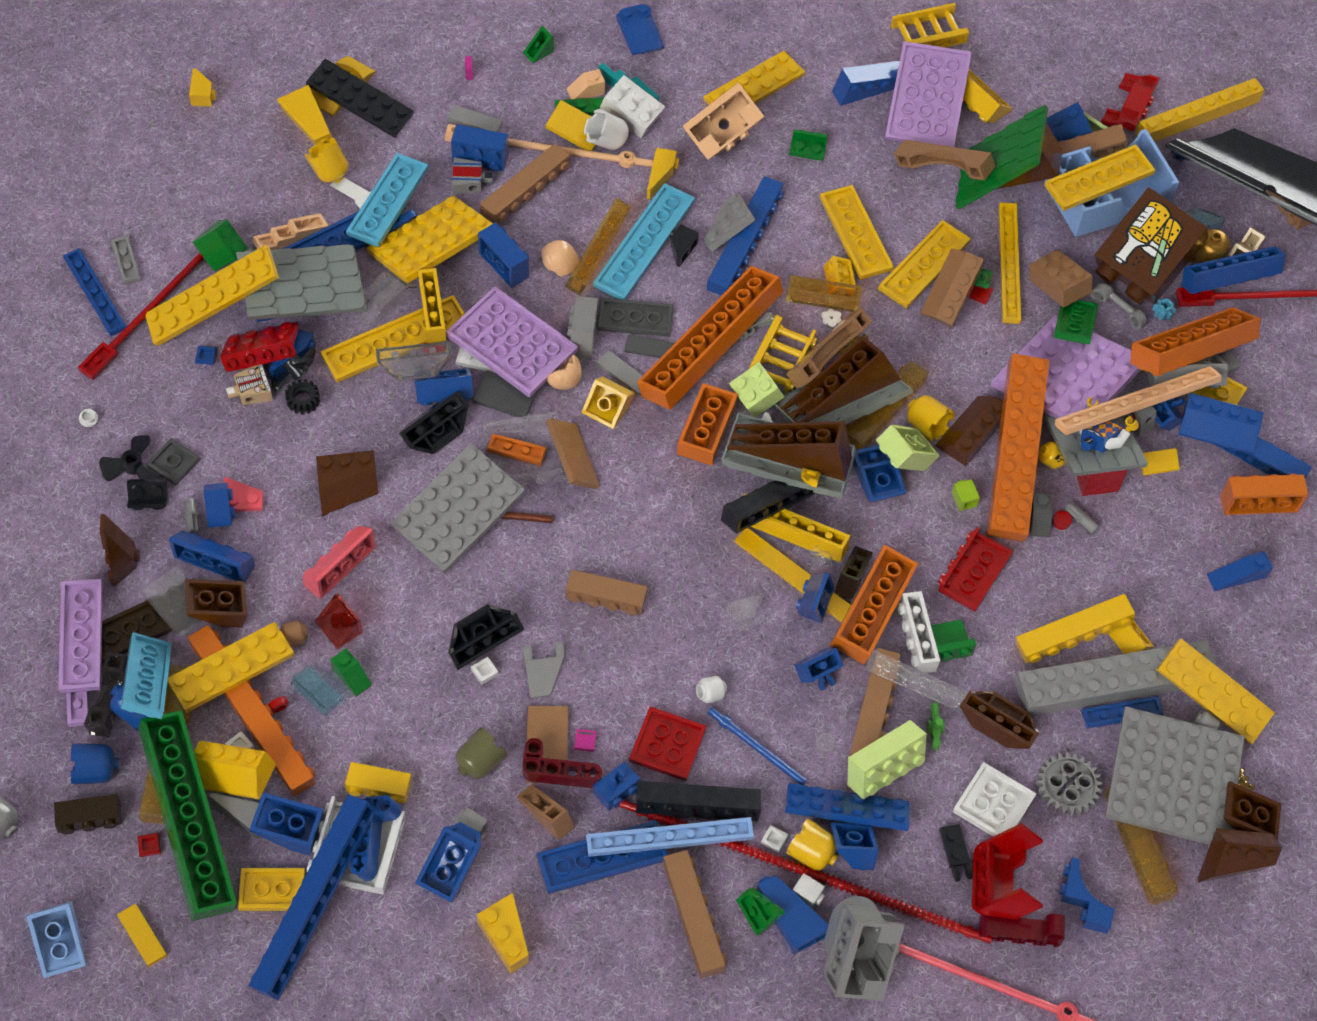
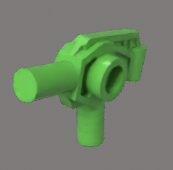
[927,703,945,751]

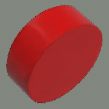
[1052,510,1072,530]
[268,696,289,713]

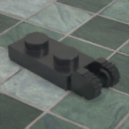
[939,824,973,882]

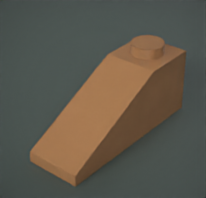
[516,784,575,840]

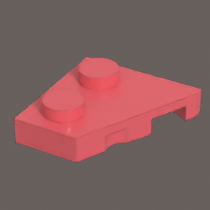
[224,477,263,512]

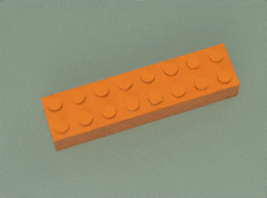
[1130,307,1261,376]

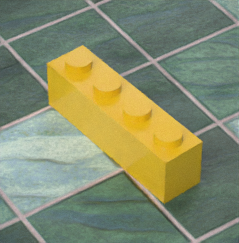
[418,268,446,343]

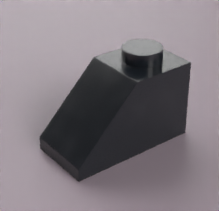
[670,224,699,267]

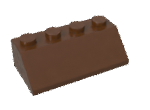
[935,396,1003,466]

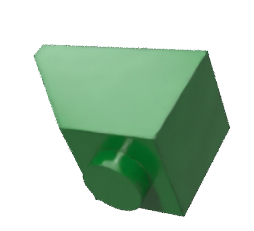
[330,648,372,697]

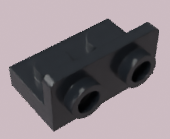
[127,479,169,510]

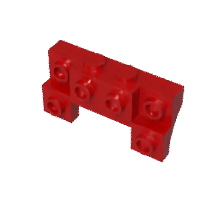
[1101,73,1160,132]

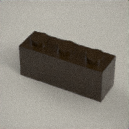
[54,794,122,834]

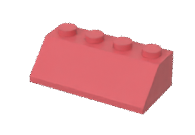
[302,526,375,599]

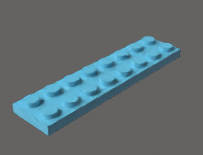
[593,183,695,300]

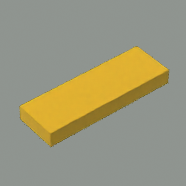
[117,903,167,968]

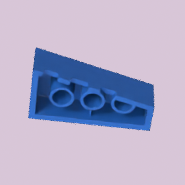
[832,61,900,106]

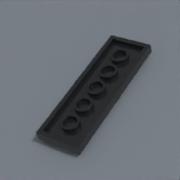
[306,59,414,137]

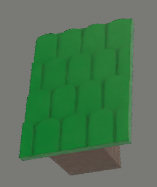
[956,105,1063,209]

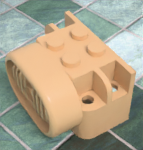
[682,82,764,160]

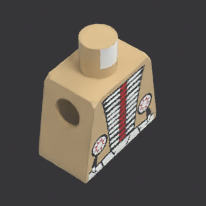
[225,364,273,405]

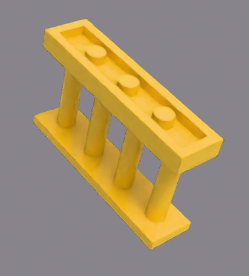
[890,3,969,48]
[749,315,818,394]

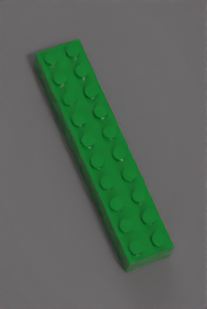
[138,710,237,921]

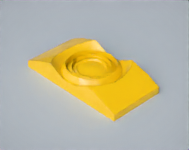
[312,56,376,117]

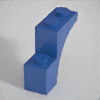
[1059,857,1114,934]

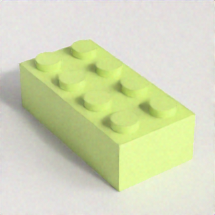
[847,720,927,799]

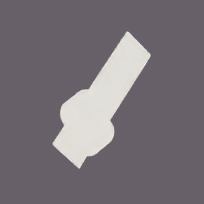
[330,177,372,208]

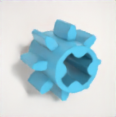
[1152,298,1176,321]

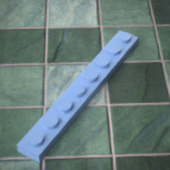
[586,817,754,857]

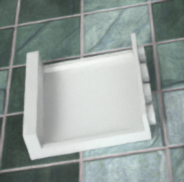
[307,796,406,895]

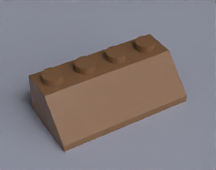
[920,248,985,328]

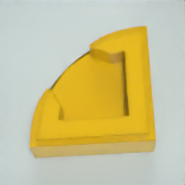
[801,468,821,488]

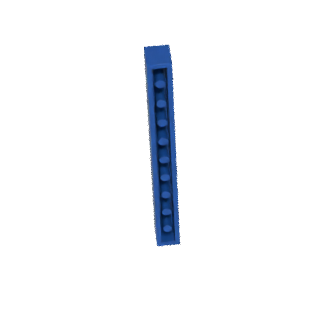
[248,794,377,1001]

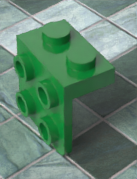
[931,620,976,662]

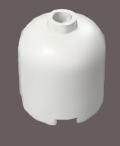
[584,109,629,150]

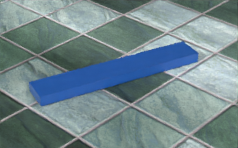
[63,248,127,337]

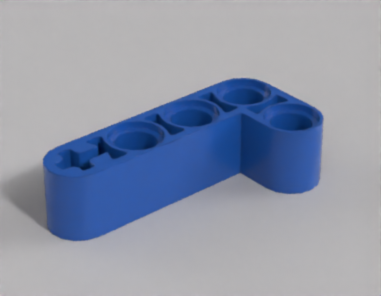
[350,795,402,882]

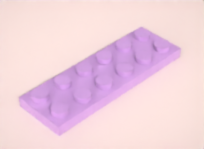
[58,579,103,693]

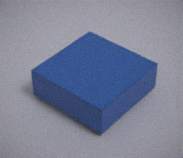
[195,346,217,365]

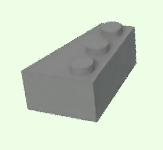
[567,296,598,359]

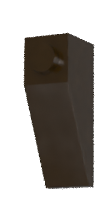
[835,546,873,599]

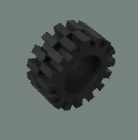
[285,379,320,415]

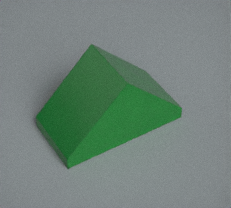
[523,26,554,63]

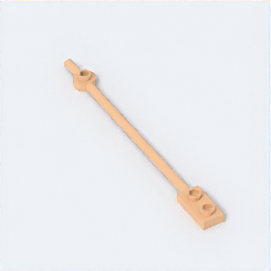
[445,124,653,168]

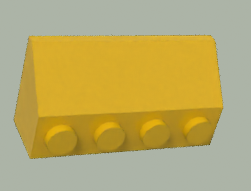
[963,69,1013,123]
[194,740,277,800]

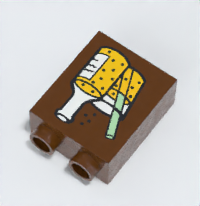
[1095,187,1208,305]

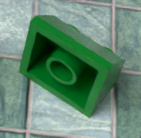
[192,219,249,271]

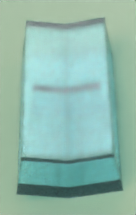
[291,665,343,716]

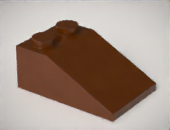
[184,579,247,628]
[1223,781,1281,840]

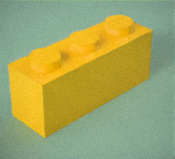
[345,762,412,804]

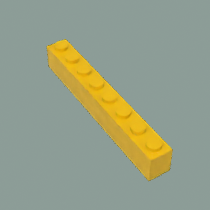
[1135,78,1264,142]

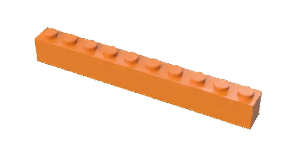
[187,625,316,797]

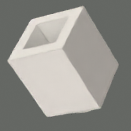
[792,873,825,909]

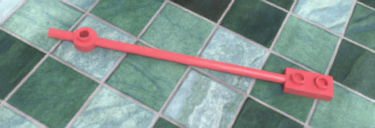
[899,943,1096,1021]

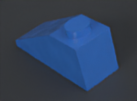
[269,329,316,380]
[1207,551,1273,591]

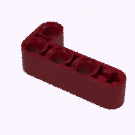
[522,738,602,788]
[979,914,1065,947]

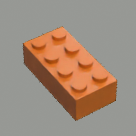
[677,383,738,466]
[1220,474,1308,515]

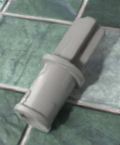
[183,498,200,534]
[1065,502,1100,534]

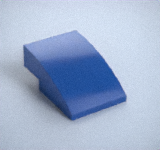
[853,445,906,503]

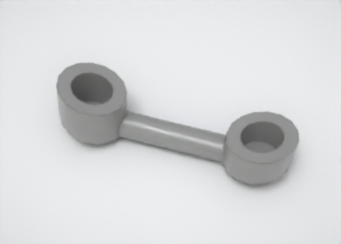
[1090,283,1147,330]

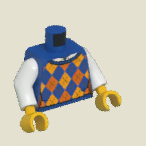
[1079,397,1139,453]

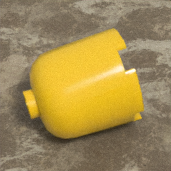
[304,138,349,183]
[907,395,955,442]
[786,818,839,870]

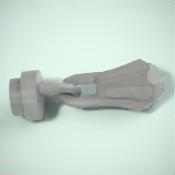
[738,312,775,341]

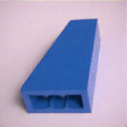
[756,875,828,954]

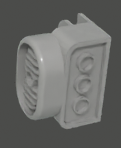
[824,896,905,1001]

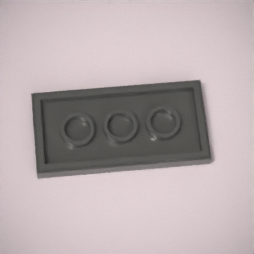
[597,298,673,337]

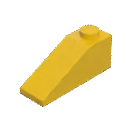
[647,148,679,199]

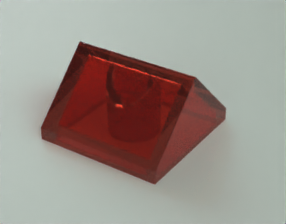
[315,593,363,649]

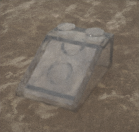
[141,566,202,638]

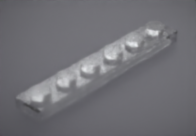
[866,650,968,713]

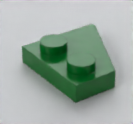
[736,888,785,936]

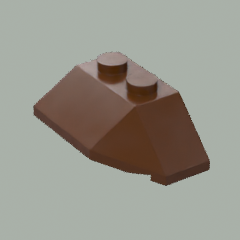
[959,691,1039,749]

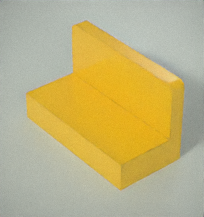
[1109,621,1154,654]

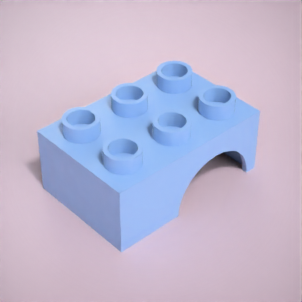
[1044,129,1179,237]

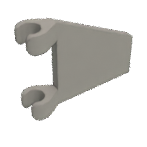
[523,642,564,699]

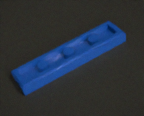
[1081,696,1164,729]

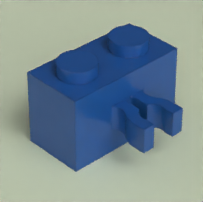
[1152,397,1186,431]
[203,482,236,528]
[794,648,844,690]
[593,762,640,811]

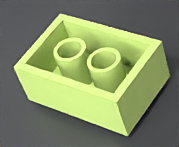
[876,425,939,471]

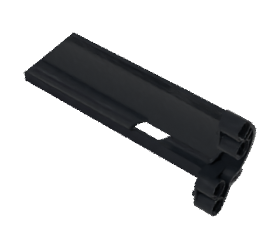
[1165,128,1317,226]

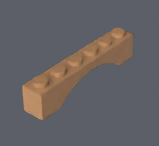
[894,140,996,180]
[786,307,872,388]

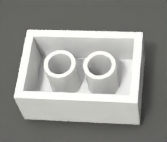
[600,75,665,138]

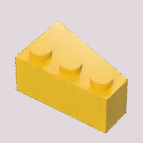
[477,893,529,974]

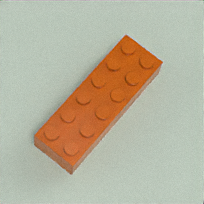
[829,544,919,665]

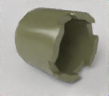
[456,727,508,779]

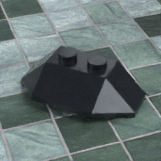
[399,390,469,454]
[448,604,525,670]

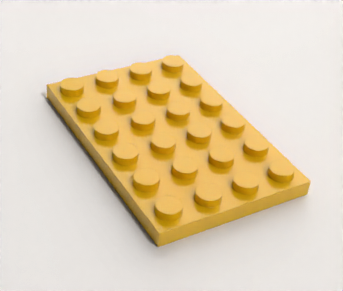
[367,195,493,284]

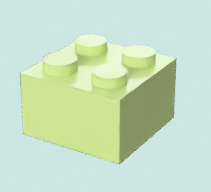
[729,362,784,418]

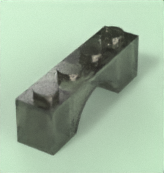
[84,652,128,738]

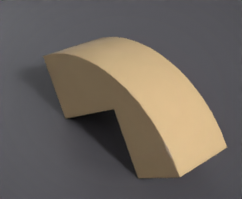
[1227,227,1268,257]

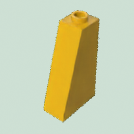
[277,85,333,144]

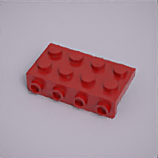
[220,322,300,372]
[938,527,1013,612]

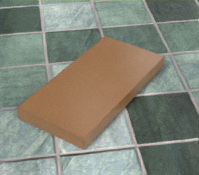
[546,418,600,489]
[526,706,568,783]

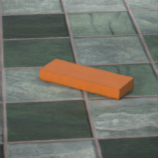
[487,433,547,466]

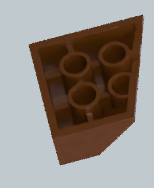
[316,450,378,516]
[1198,828,1282,883]

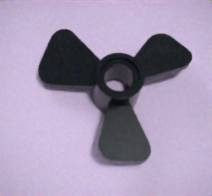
[272,347,316,391]
[99,435,160,481]

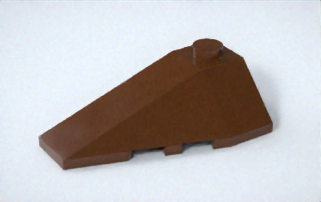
[100,514,141,586]

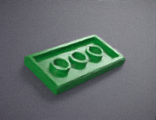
[1053,300,1098,345]

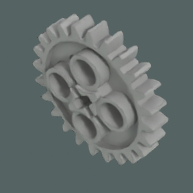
[1035,752,1103,817]

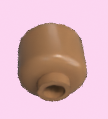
[281,620,308,648]

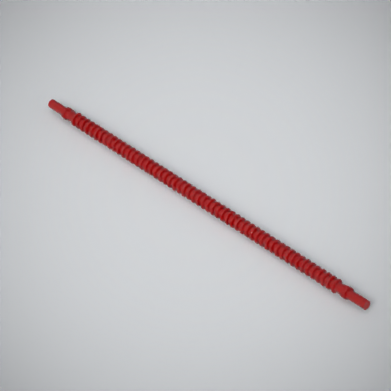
[619,800,992,944]

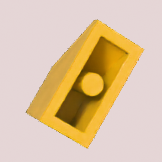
[189,68,216,106]

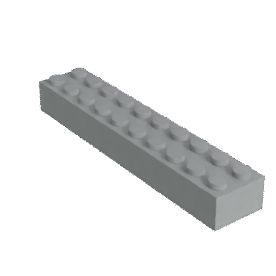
[1014,640,1216,716]

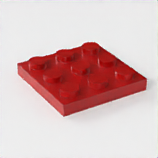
[629,706,707,781]

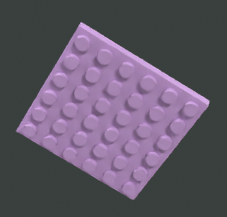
[991,315,1141,419]

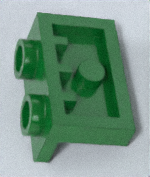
[789,129,828,161]

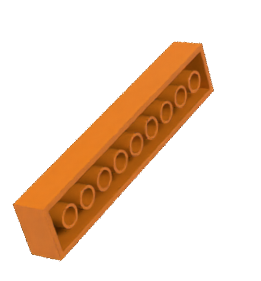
[637,265,783,410]
[986,353,1049,542]

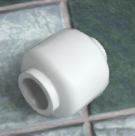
[696,676,727,703]

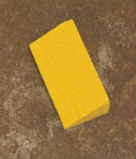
[1141,448,1180,476]

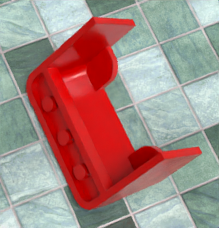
[972,823,1043,920]

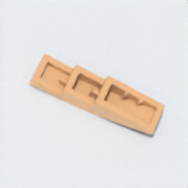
[252,213,328,250]

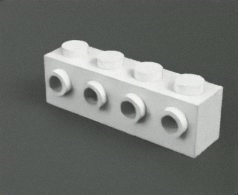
[897,591,940,674]

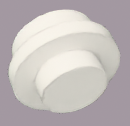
[79,409,98,427]

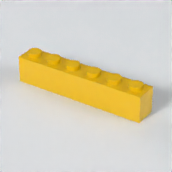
[743,493,851,563]
[1016,593,1135,664]

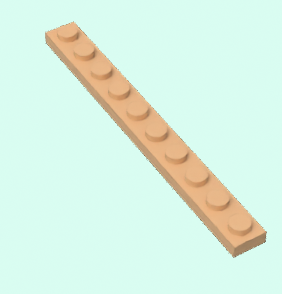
[1055,366,1222,435]

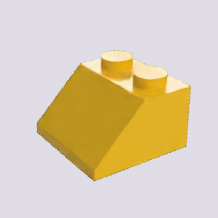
[581,377,635,429]

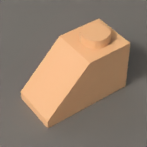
[567,69,605,99]

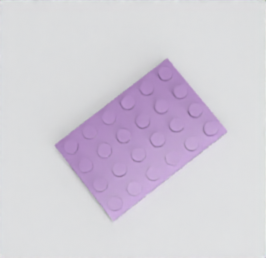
[885,41,972,147]
[446,286,578,398]

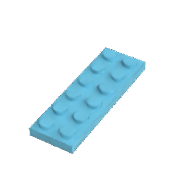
[346,153,429,247]
[120,632,172,719]

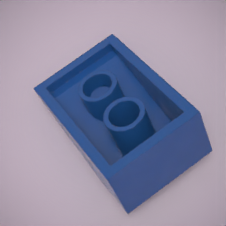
[796,572,835,623]
[250,793,323,856]

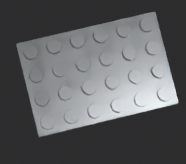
[390,443,526,573]

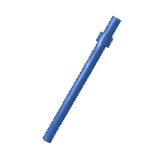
[708,707,807,785]

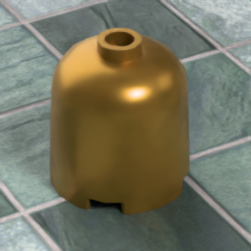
[1191,229,1231,264]

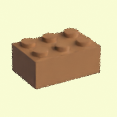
[1029,249,1092,308]

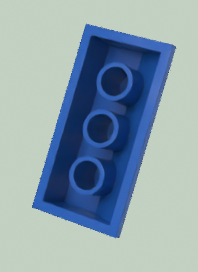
[1178,393,1264,454]
[169,530,255,583]

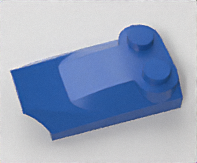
[616,4,664,55]
[415,822,482,903]

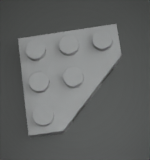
[704,193,755,252]

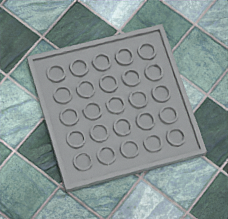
[1104,706,1245,845]

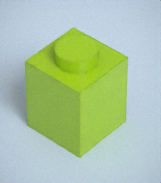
[952,479,980,511]

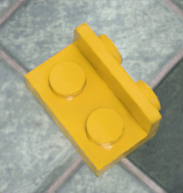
[824,256,856,295]

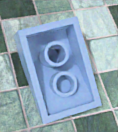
[26,901,86,978]

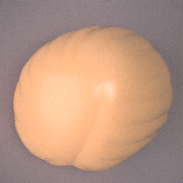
[541,240,579,276]
[547,355,582,390]

